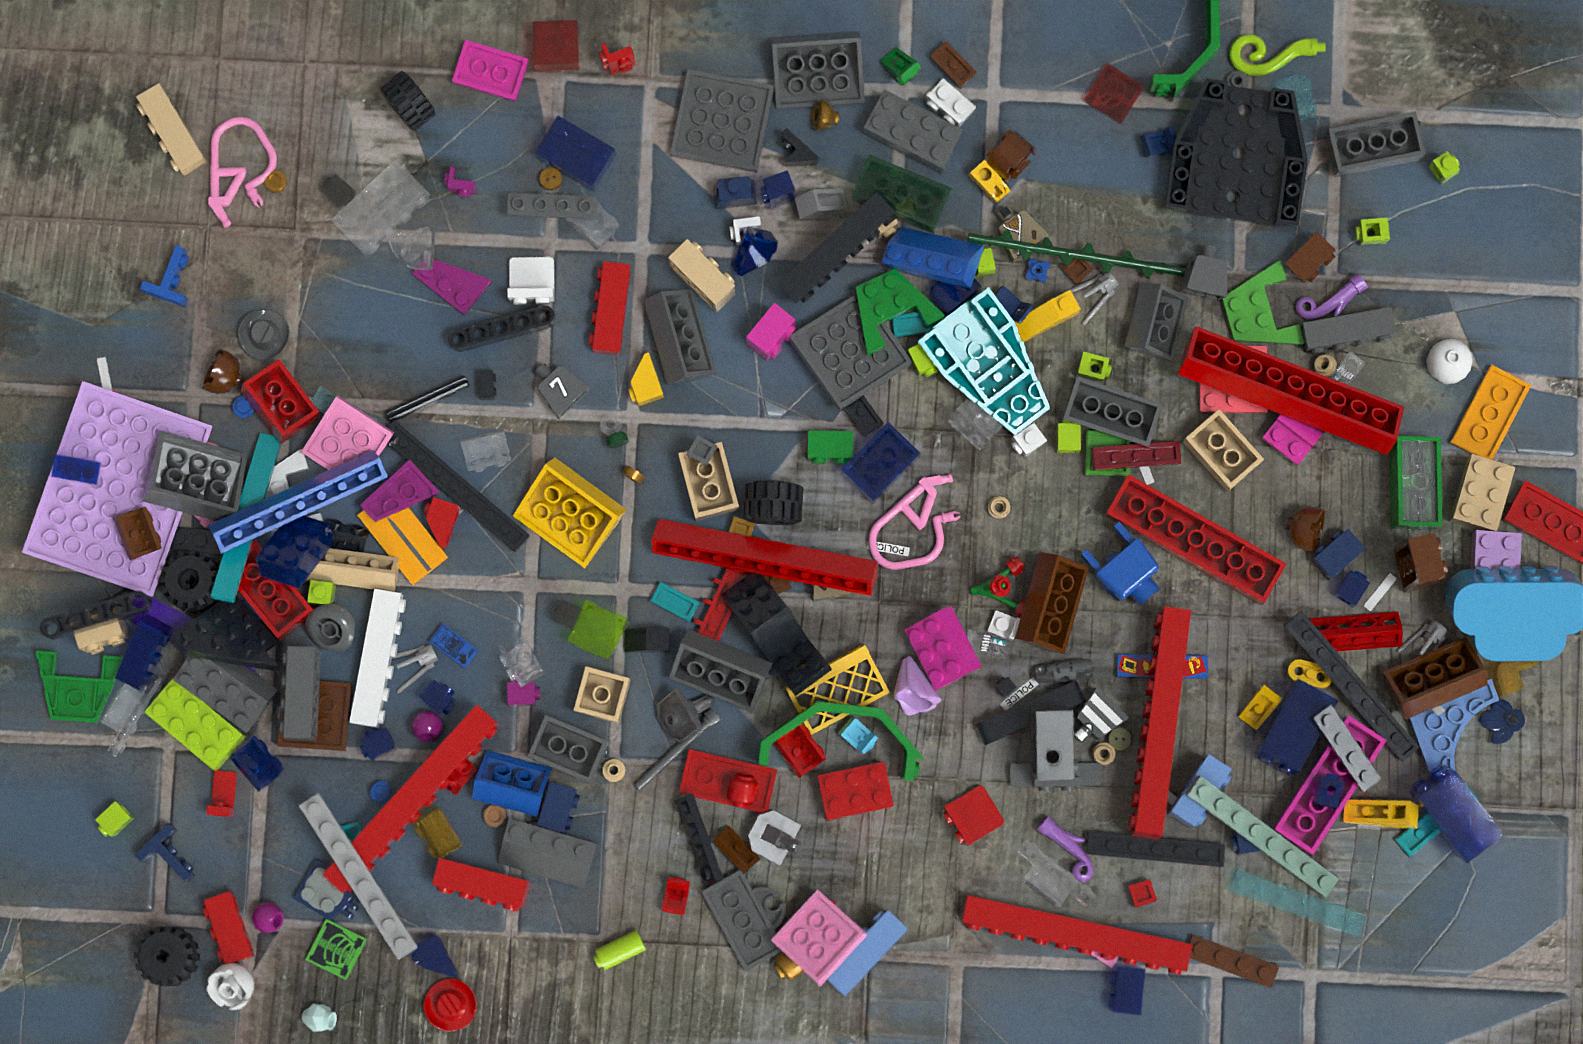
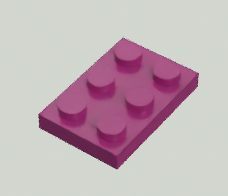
[452,40,529,102]

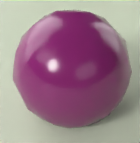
[411,711,443,742]
[252,902,284,933]

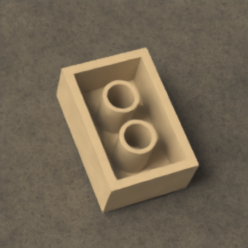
[668,239,735,313]
[1183,409,1264,492]
[678,442,739,521]
[1449,454,1516,531]

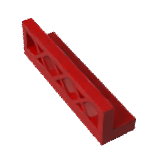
[1309,612,1403,652]

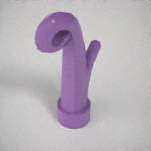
[1296,273,1368,319]
[1037,816,1094,882]

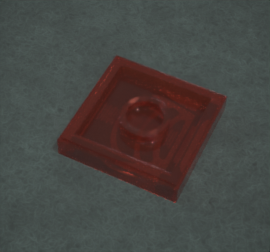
[1084,63,1145,124]

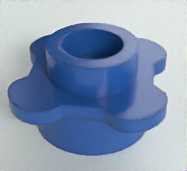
[1026,259,1050,283]

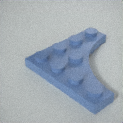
[1409,679,1499,794]

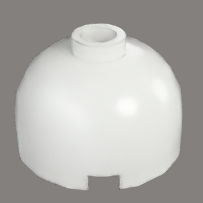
[1426,339,1473,384]
[207,963,254,1010]

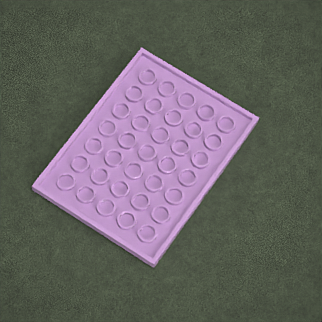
[22,381,213,597]

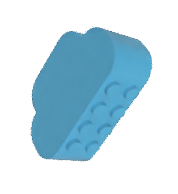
[1445,566,1583,661]

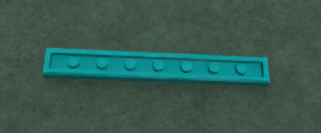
[211,433,281,603]

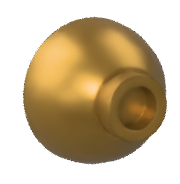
[811,100,839,131]

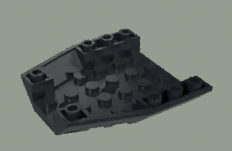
[1166,78,1308,226]

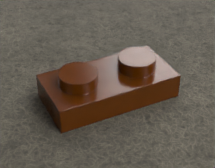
[930,41,977,89]
[713,826,761,874]

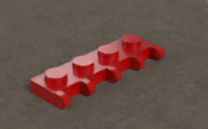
[693,568,750,642]

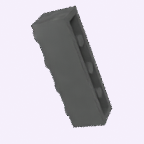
[1300,307,1396,355]

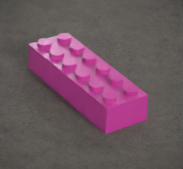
[1272,715,1387,856]

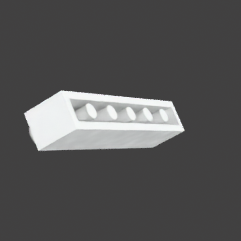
[350,589,406,728]

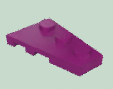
[412,257,493,316]
[360,460,440,522]

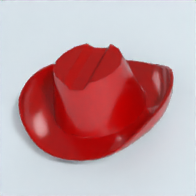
[424,979,476,1031]

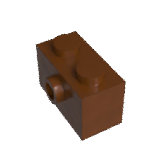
[1285,231,1336,283]

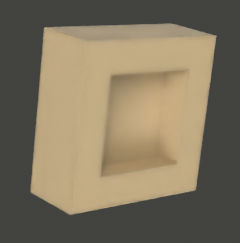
[877,219,898,239]

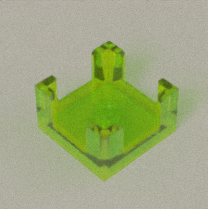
[567,600,629,662]

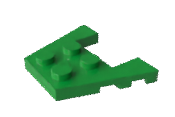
[855,269,945,356]
[36,650,125,723]

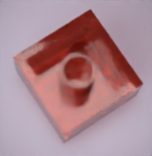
[533,20,580,72]

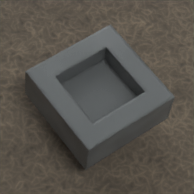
[687,435,717,466]

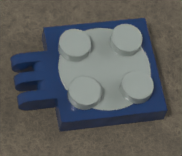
[293,859,362,921]

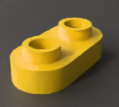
[1287,659,1332,689]

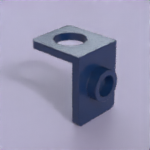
[995,286,1033,324]

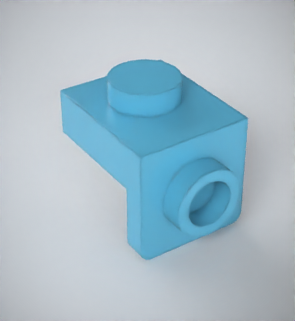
[838,716,878,754]

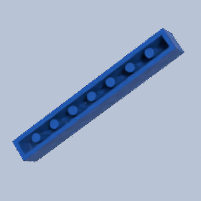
[208,450,388,553]

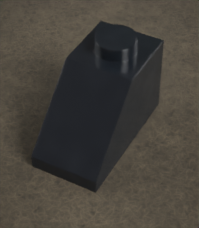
[625,627,670,653]

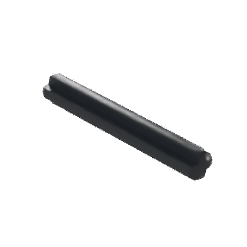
[385,376,469,423]

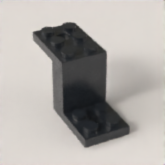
[721,573,832,696]

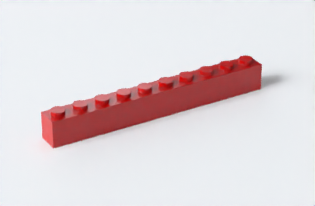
[651,519,878,596]
[322,705,499,893]
[962,895,1193,975]

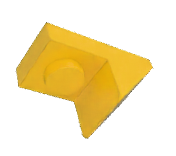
[1239,685,1282,731]

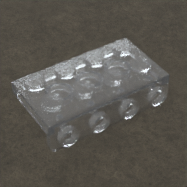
[331,159,430,256]

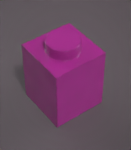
[507,681,540,707]

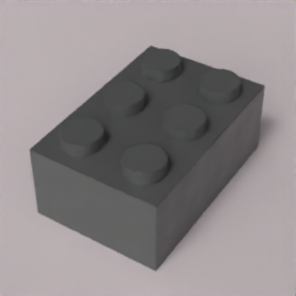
[527,715,609,785]

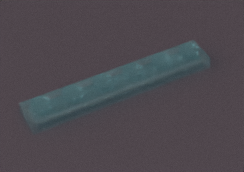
[1229,870,1367,937]

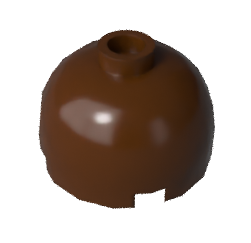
[202,348,243,394]
[1286,506,1325,552]

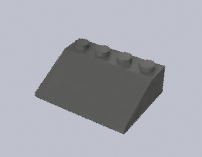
[771,31,865,109]
[143,431,247,521]

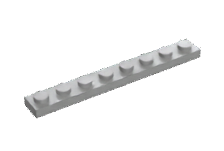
[299,793,418,960]

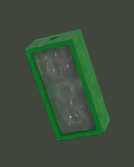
[1389,436,1443,530]

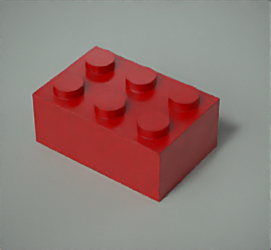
[241,359,319,444]
[818,762,894,821]

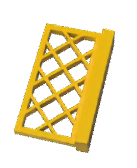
[784,644,890,735]

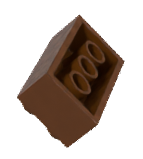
[1393,533,1448,593]
[1015,552,1089,654]
[1383,637,1488,720]

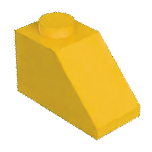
[628,352,664,406]

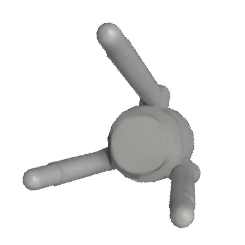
[1066,272,1118,325]
[1397,620,1447,655]
[392,644,438,694]

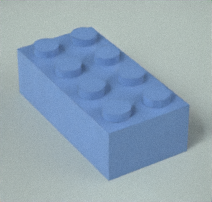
[827,910,908,996]

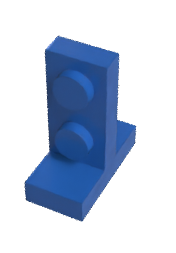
[140,245,189,308]

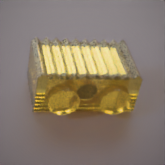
[415,807,464,859]

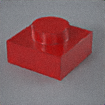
[1128,879,1157,908]

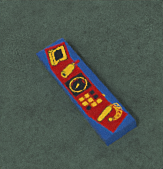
[1117,654,1208,679]

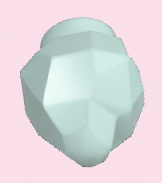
[302,1003,337,1032]

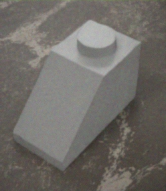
[795,189,849,219]

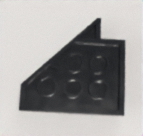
[169,595,280,671]

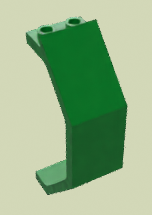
[1149,0,1220,103]
[757,701,924,781]

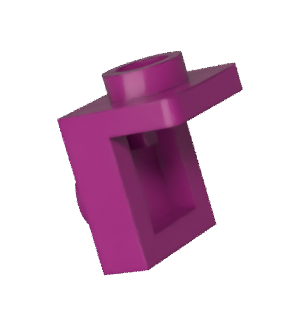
[444,166,477,198]

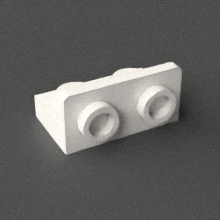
[925,79,976,127]

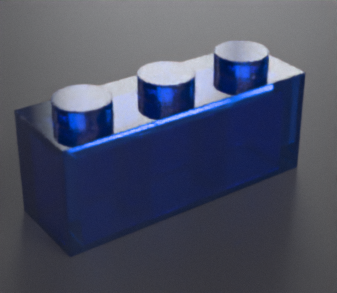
[115,614,171,690]

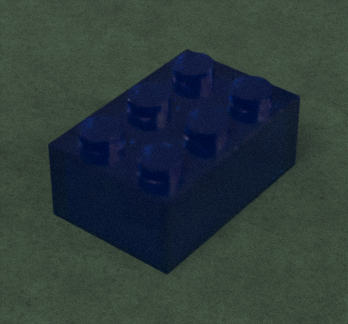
[535,116,616,192]
[841,422,921,504]
[256,516,334,589]

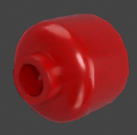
[727,773,759,808]

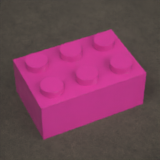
[905,606,982,691]

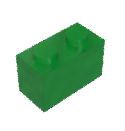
[808,430,853,465]

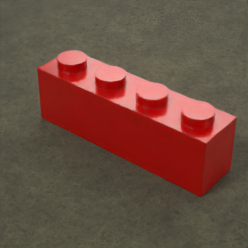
[589,261,631,356]

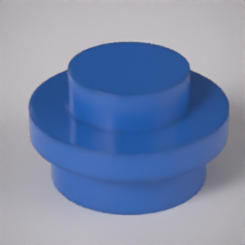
[233,396,255,418]
[370,781,393,804]

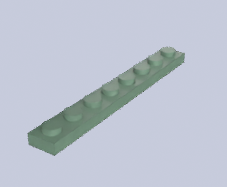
[1185,775,1339,898]

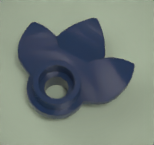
[1479,699,1525,744]

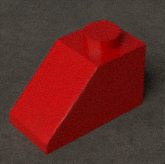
[424,497,461,550]

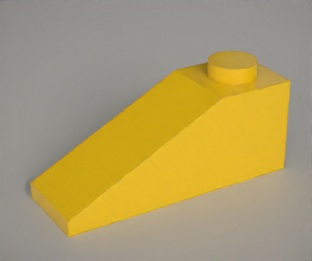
[1015,290,1081,342]
[1343,800,1419,828]

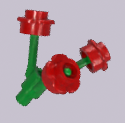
[971,556,1025,618]

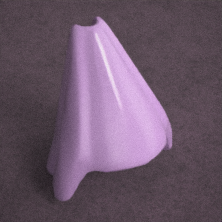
[894,656,941,716]

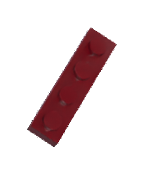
[1091,441,1181,471]

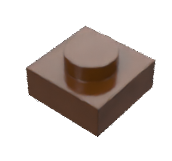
[1061,259,1093,286]

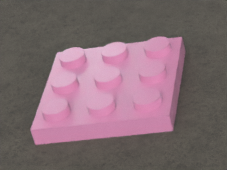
[301,396,394,470]
[771,889,867,986]

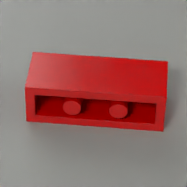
[202,891,255,964]

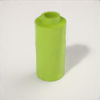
[593,930,646,970]

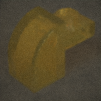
[1493,661,1539,697]

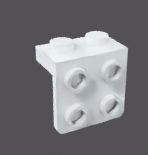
[508,257,554,305]

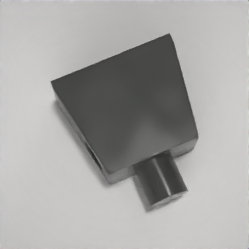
[1179,245,1227,301]

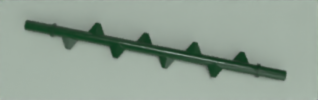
[967,230,1186,279]

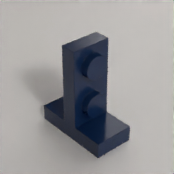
[134,823,195,882]

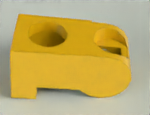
[967,160,1010,204]

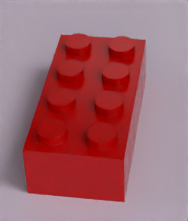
[238,540,314,641]
[432,858,531,912]

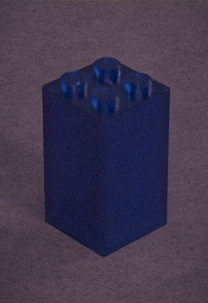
[1254,678,1338,776]
[1409,765,1504,863]

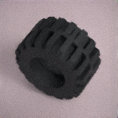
[380,71,436,131]

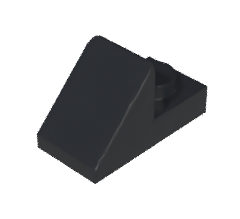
[780,128,819,167]

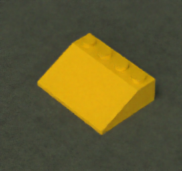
[513,457,627,568]

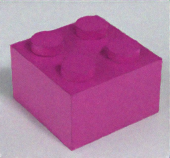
[746,303,796,362]

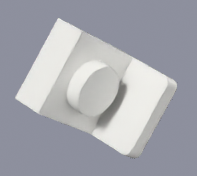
[730,216,761,246]
[1011,423,1047,457]
[987,610,1021,642]

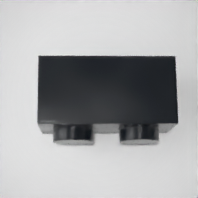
[478,370,497,400]
[996,676,1017,698]

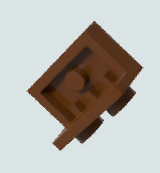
[113,506,162,560]

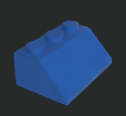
[472,750,552,817]

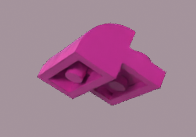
[1262,414,1324,466]

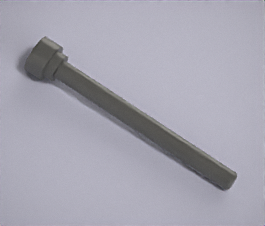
[634,708,722,791]

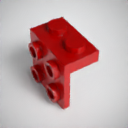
[942,786,1004,846]

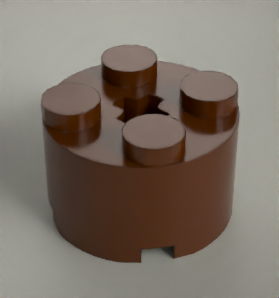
[987,129,1037,183]

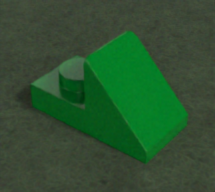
[880,47,921,86]

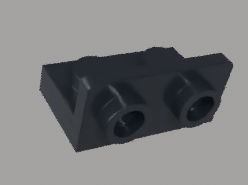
[318,519,370,553]

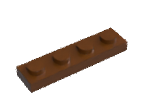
[1189,935,1279,988]

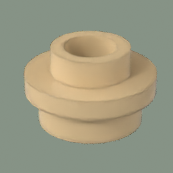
[1314,354,1337,377]
[988,496,1010,519]
[1093,742,1116,765]
[603,759,625,782]

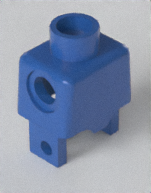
[1080,522,1160,605]

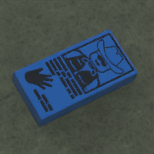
[429,624,479,669]

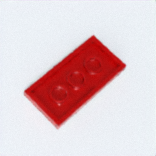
[1503,480,1583,564]
[679,749,777,813]

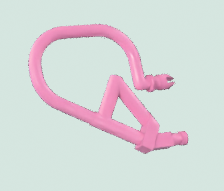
[208,117,277,228]
[869,474,960,570]

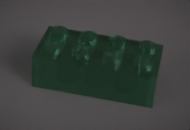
[852,154,952,234]

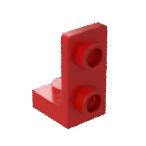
[206,770,237,818]

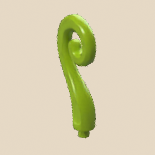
[1229,34,1326,76]

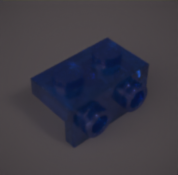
[230,736,283,792]

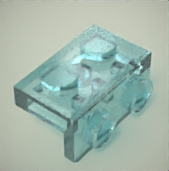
[1275,74,1317,121]

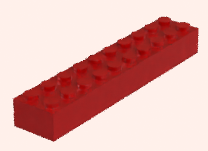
[1178,326,1404,455]
[1128,606,1191,840]

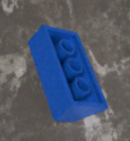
[882,227,984,289]

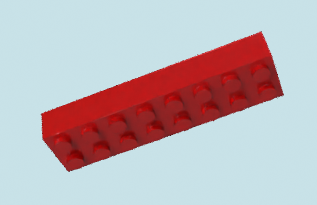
[1105,474,1287,605]

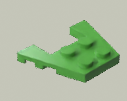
[1221,261,1305,346]

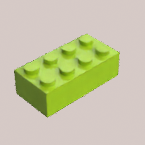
[144,677,247,771]

